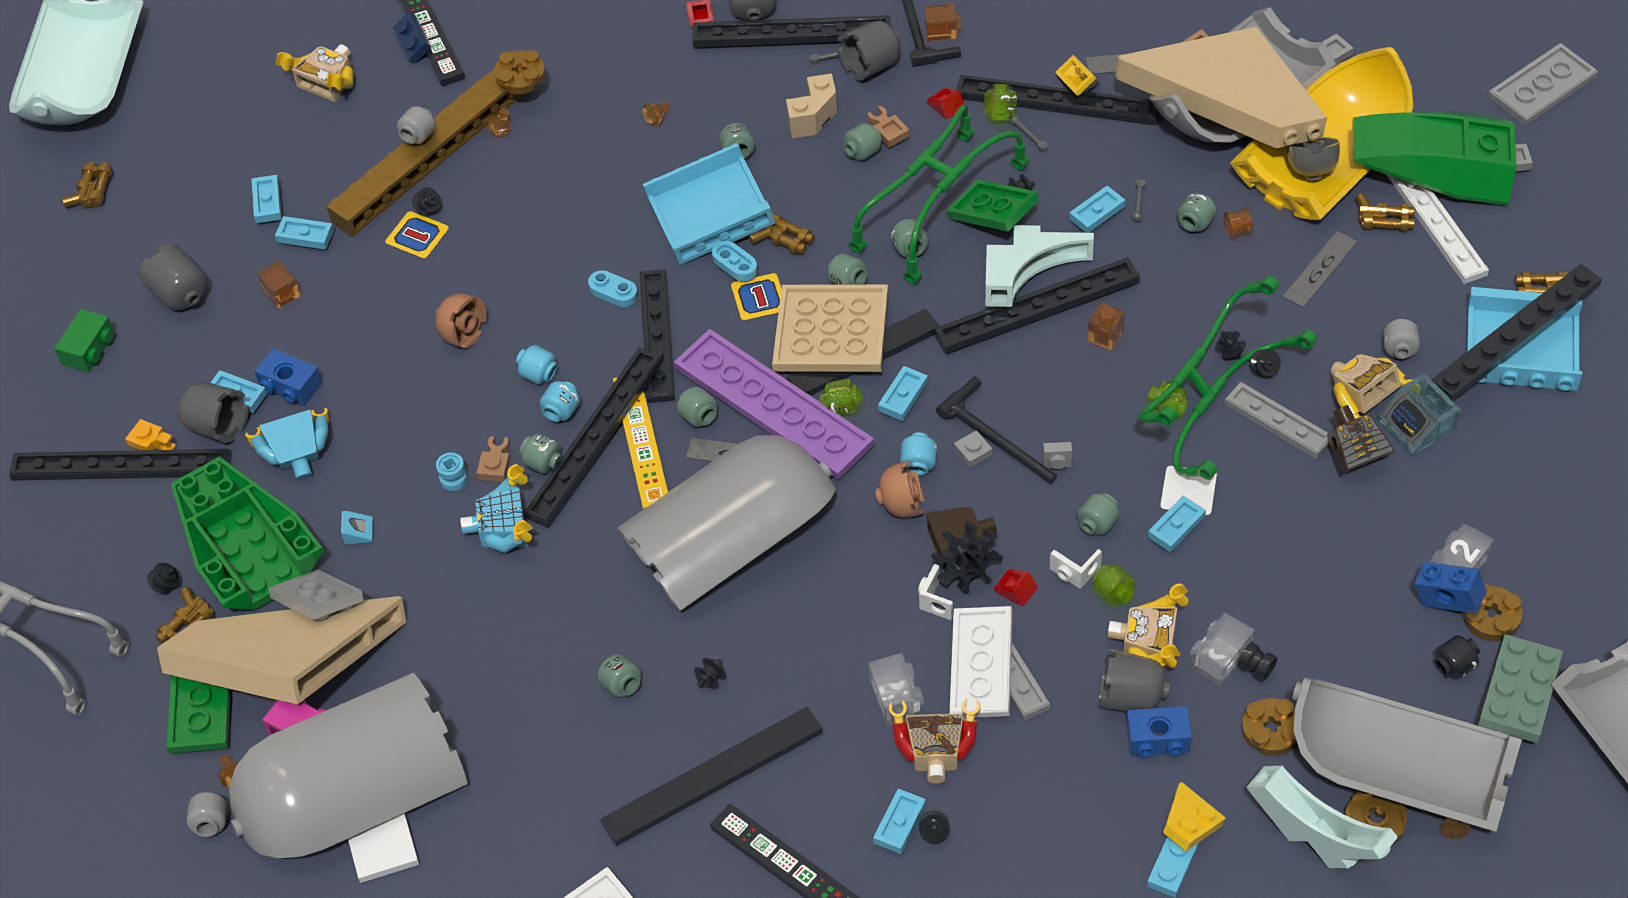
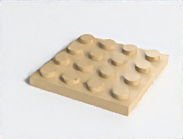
[772,285,889,372]

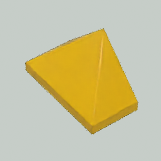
[1055,55,1100,96]

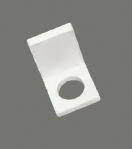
[1050,549,1102,589]
[918,564,953,620]

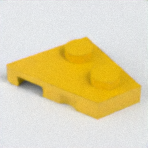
[1163,782,1226,851]

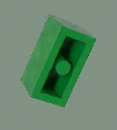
[54,309,115,373]

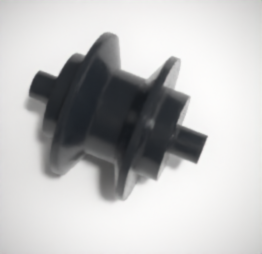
[1007,174,1035,191]
[412,187,441,216]
[1215,331,1246,359]
[1250,349,1281,377]
[147,562,179,594]
[694,658,726,689]
[919,810,950,844]

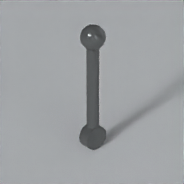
[810,52,839,64]
[1010,115,1048,152]
[1132,179,1146,222]

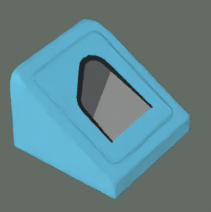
[341,511,373,544]

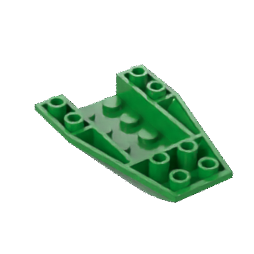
[1352,111,1517,206]
[170,457,323,610]

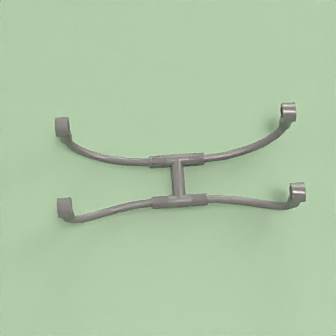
[0,581,129,716]

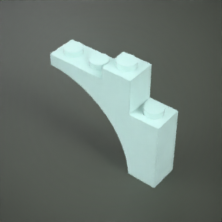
[985,225,1094,307]
[1246,766,1398,868]

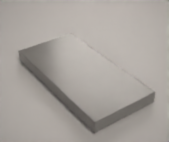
[1488,43,1598,126]

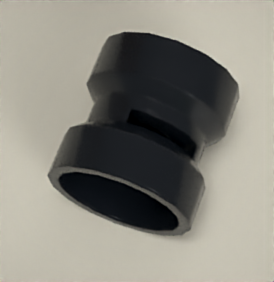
[1237,642,1278,682]

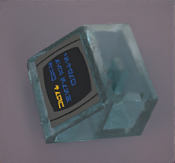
[1377,373,1461,455]

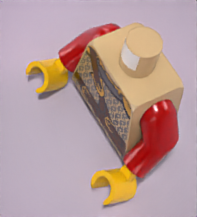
[888,698,981,784]

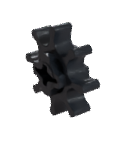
[931,520,1003,593]

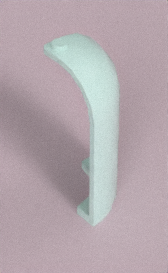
[9,0,143,125]

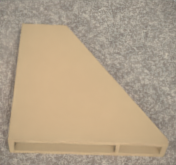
[1115,27,1327,148]
[157,596,406,705]

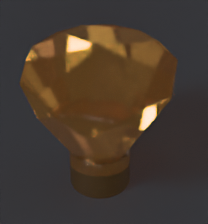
[642,102,670,126]
[487,108,511,136]
[219,755,239,787]
[1441,817,1471,839]

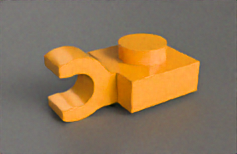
[125,419,176,450]

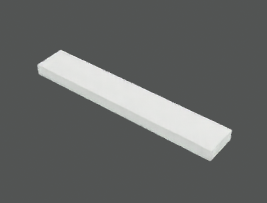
[1386,174,1489,284]

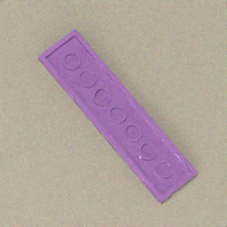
[674,329,874,480]

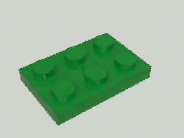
[946,179,1039,231]
[167,675,231,754]

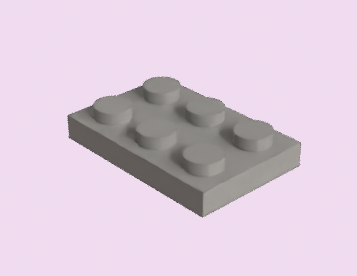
[269,570,364,620]

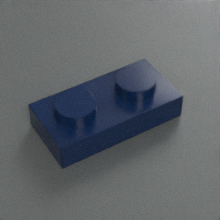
[393,11,431,63]

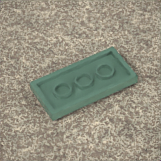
[1478,634,1563,743]

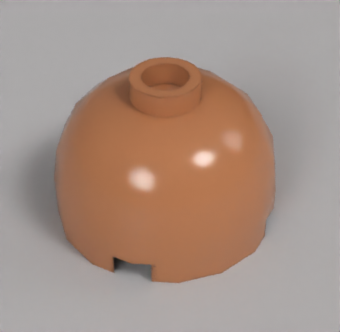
[435,293,487,348]
[876,460,925,518]

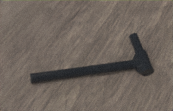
[902,0,961,66]
[936,376,1057,484]

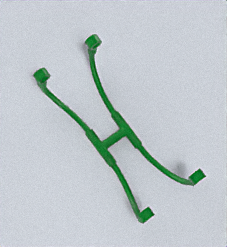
[848,104,1029,285]
[1137,276,1317,480]

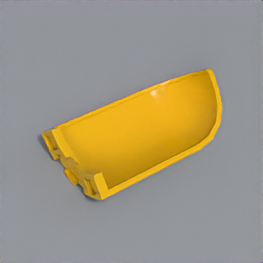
[1230,47,1413,220]

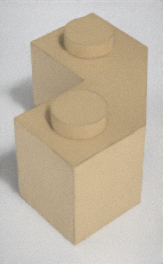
[786,73,837,139]

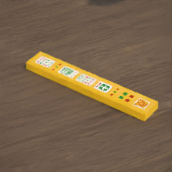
[613,377,668,509]

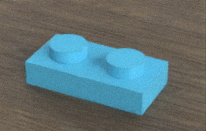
[252,175,282,223]
[1069,186,1125,233]
[275,216,334,250]
[878,366,928,421]
[210,370,267,413]
[1148,495,1206,552]
[873,789,926,854]
[1147,836,1199,898]

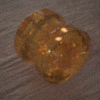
[1224,208,1253,238]

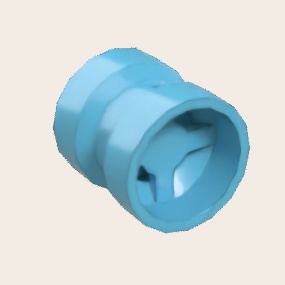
[436,453,467,491]

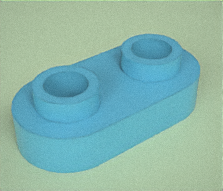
[712,241,757,281]
[588,270,638,307]

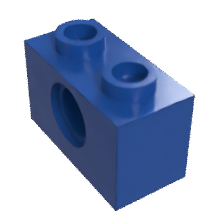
[255,348,322,407]
[1414,562,1487,614]
[1126,706,1192,758]

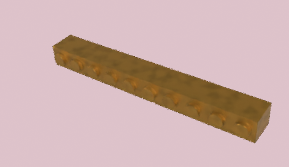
[326,67,526,237]

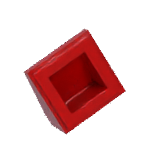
[686,0,714,27]
[926,88,964,119]
[993,569,1038,606]

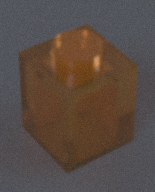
[925,3,961,41]
[257,260,300,308]
[1088,302,1125,351]

